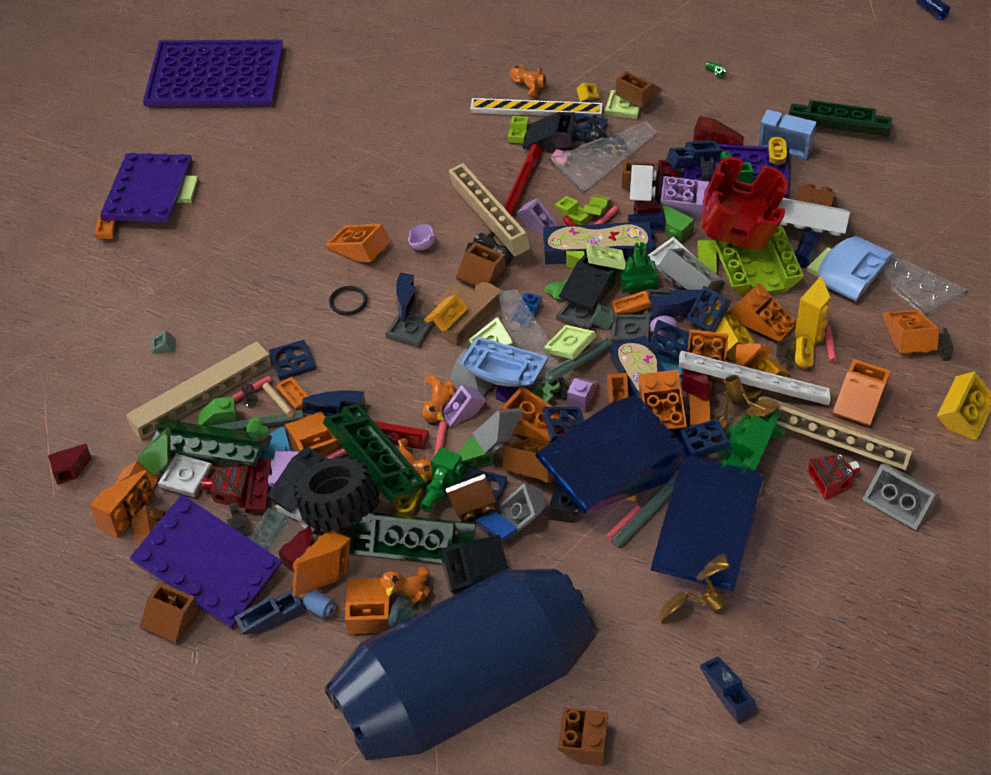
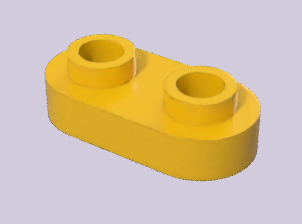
[768,137,787,165]
[795,335,814,369]
[394,488,422,516]

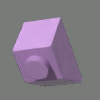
[517,198,559,234]
[567,377,599,412]
[442,385,486,427]

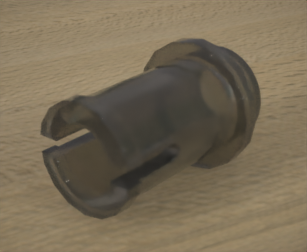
[551,376,569,400]
[241,383,258,407]

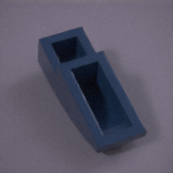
[666,140,723,169]
[396,273,416,321]
[651,289,707,319]
[302,390,366,416]
[235,589,306,635]
[700,656,757,722]

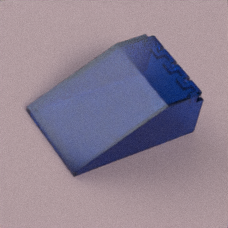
[535,396,686,514]
[651,455,765,591]

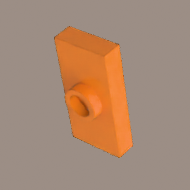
[94,213,116,239]
[611,290,651,315]
[276,376,308,411]

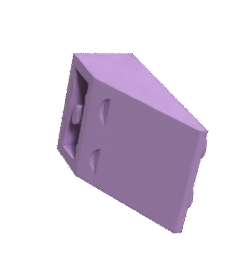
[661,176,709,221]

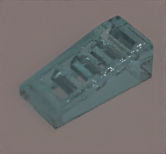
[250,508,288,550]
[388,596,413,627]

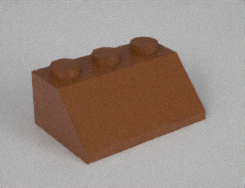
[503,438,575,483]

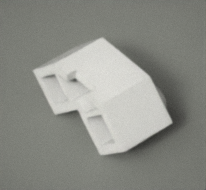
[630,165,656,201]

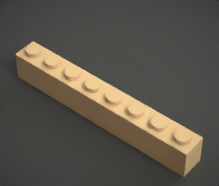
[448,163,530,256]
[126,341,271,441]
[759,396,915,470]

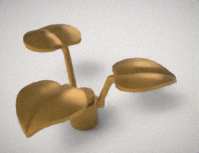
[695,375,780,433]
[660,549,730,624]

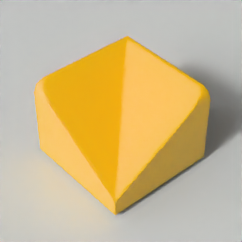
[576,83,600,102]

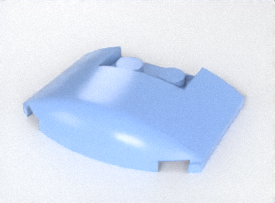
[818,236,894,301]
[461,336,548,387]

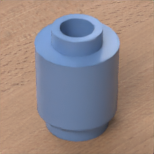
[303,591,336,619]

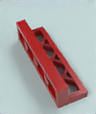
[374,421,429,450]

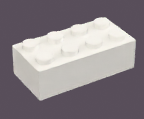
[778,198,850,236]

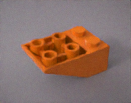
[729,283,797,341]
[687,329,729,381]
[832,359,891,427]
[638,370,687,432]
[285,412,340,457]
[90,470,154,538]
[292,530,350,596]
[345,578,391,634]

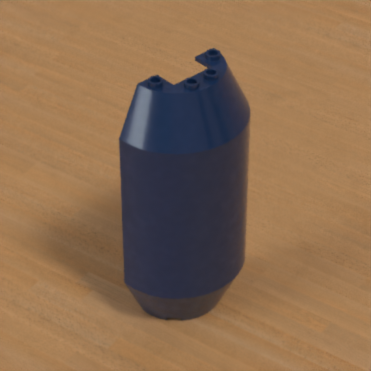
[324,568,595,760]

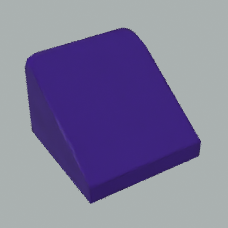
[496,385,519,403]

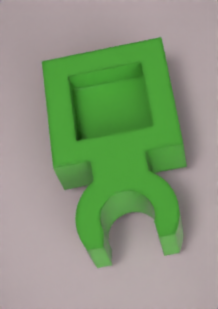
[532,380,561,404]

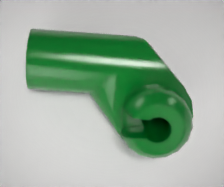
[705,61,725,77]

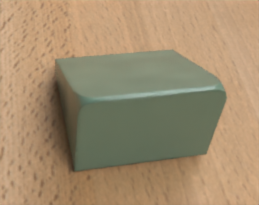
[592,304,614,330]
[152,331,175,354]

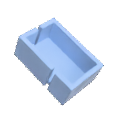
[758,110,816,160]

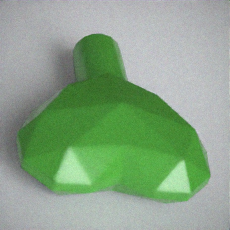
[545,278,568,300]
[247,417,270,434]

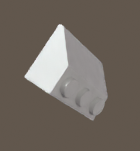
[658,248,724,291]
[862,464,941,530]

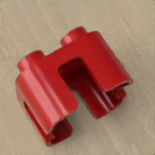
[701,157,787,250]

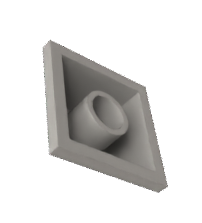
[449,349,493,397]
[473,408,523,453]
[498,483,546,539]

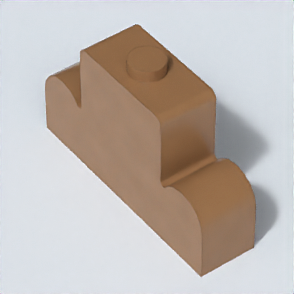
[434,282,502,346]

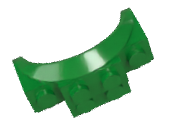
[717,409,786,492]

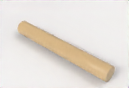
[262,383,294,417]

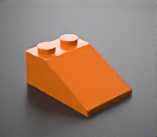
[325,224,391,263]
[883,309,939,354]
[501,386,567,443]

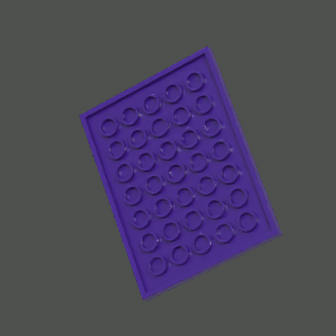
[143,39,284,107]

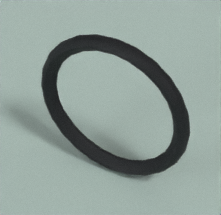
[329,286,367,315]

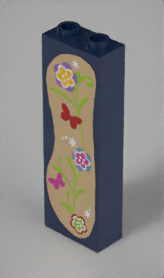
[543,222,656,265]
[610,335,690,437]

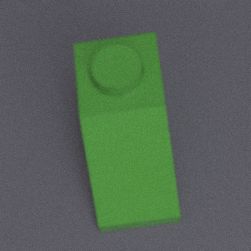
[662,205,694,243]
[198,397,237,426]
[137,427,171,475]
[458,437,494,473]

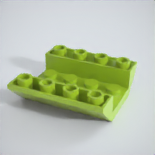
[713,225,804,296]

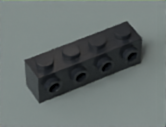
[549,444,588,523]

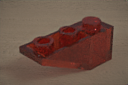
[693,116,744,145]

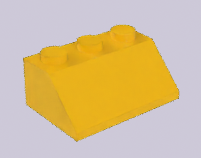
[794,277,830,347]
[704,302,756,361]
[937,371,991,440]

